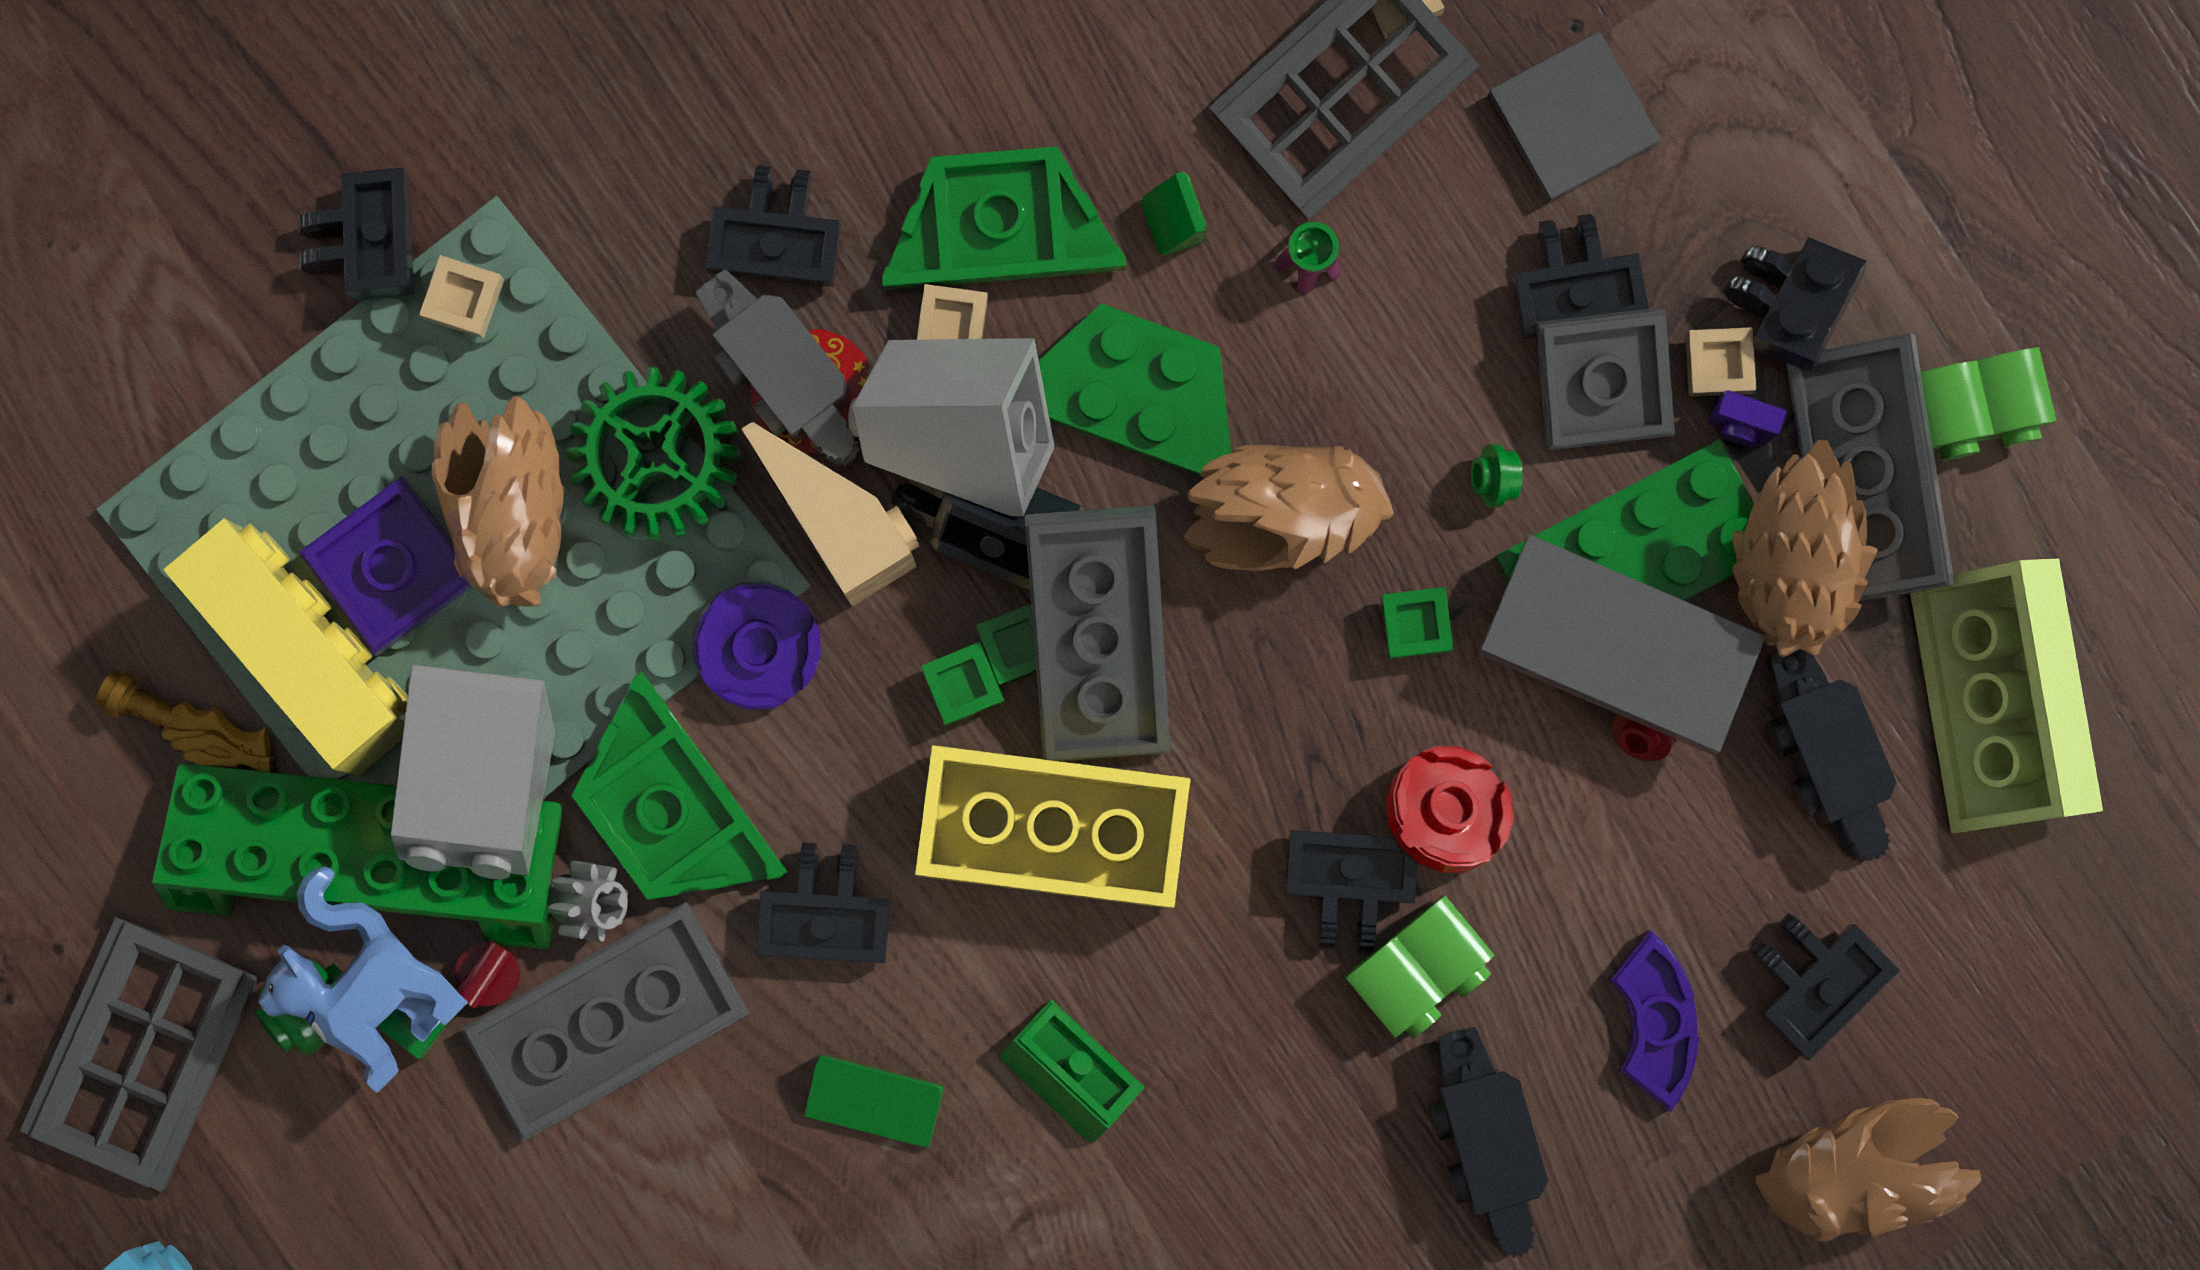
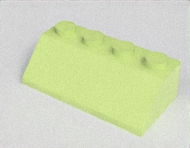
[1910,558,2103,834]

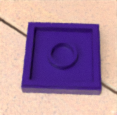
[298,476,472,657]

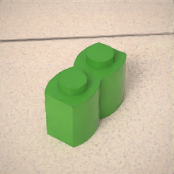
[1921,347,2056,461]
[1343,895,1495,1039]

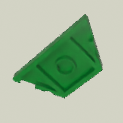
[882,146,1126,291]
[1039,303,1231,479]
[572,672,788,900]

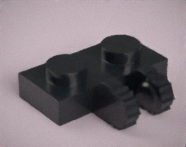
[706,165,841,287]
[298,167,414,301]
[1511,214,1649,339]
[1723,237,1867,373]
[1285,830,1418,952]
[756,842,890,963]
[1750,913,1900,1060]

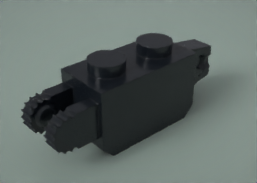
[891,477,1081,590]
[1765,649,1897,862]
[1429,1027,1548,1258]

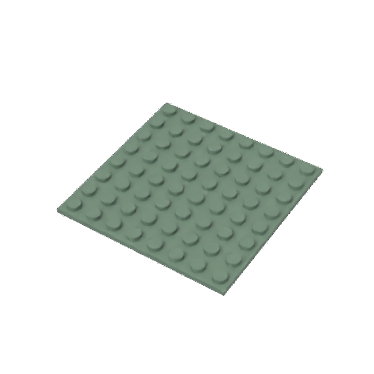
[97,196,811,800]

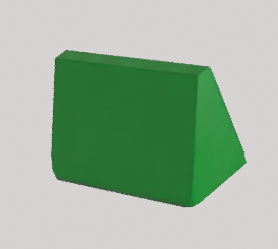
[1000,999,1145,1143]
[804,1054,945,1148]

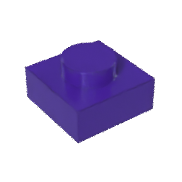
[1707,390,1787,448]

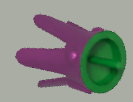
[1275,222,1340,294]

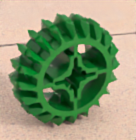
[566,367,741,541]

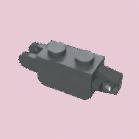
[695,269,859,467]

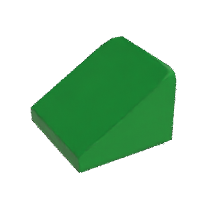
[1141,171,1207,255]

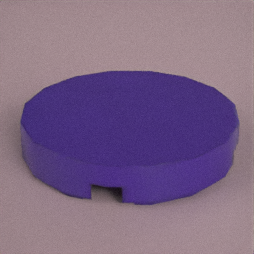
[692,581,821,710]

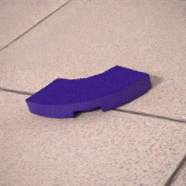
[1608,930,1699,1112]

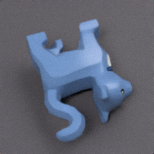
[258,866,468,1093]

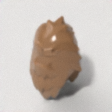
[432,396,564,608]
[1732,439,1878,657]
[1183,445,1394,571]
[1755,1098,1982,1242]

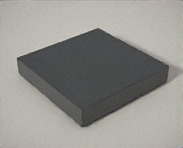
[1488,31,1661,203]
[1536,307,1675,450]

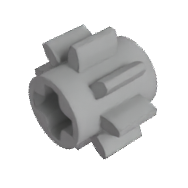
[547,861,628,942]

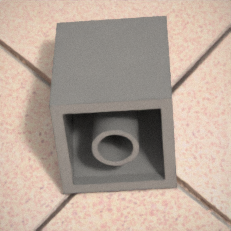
[849,338,1055,516]
[391,665,556,879]

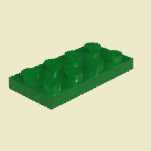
[1494,439,1754,601]

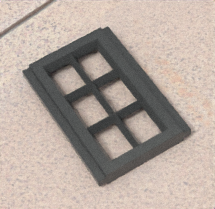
[1209,0,1480,220]
[20,916,259,1192]

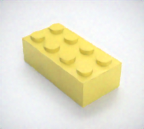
[163,518,408,776]
[915,745,1190,909]

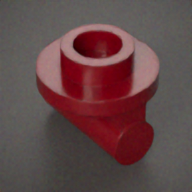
[1611,714,1677,761]
[455,940,520,1008]

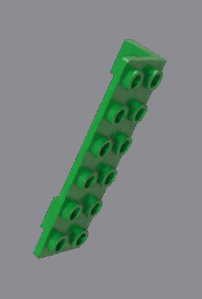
[152,763,562,950]

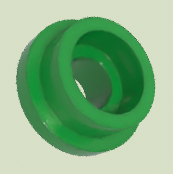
[1471,444,1522,508]

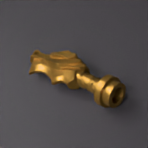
[95,670,276,773]

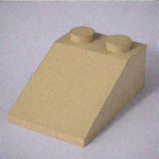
[742,422,919,607]

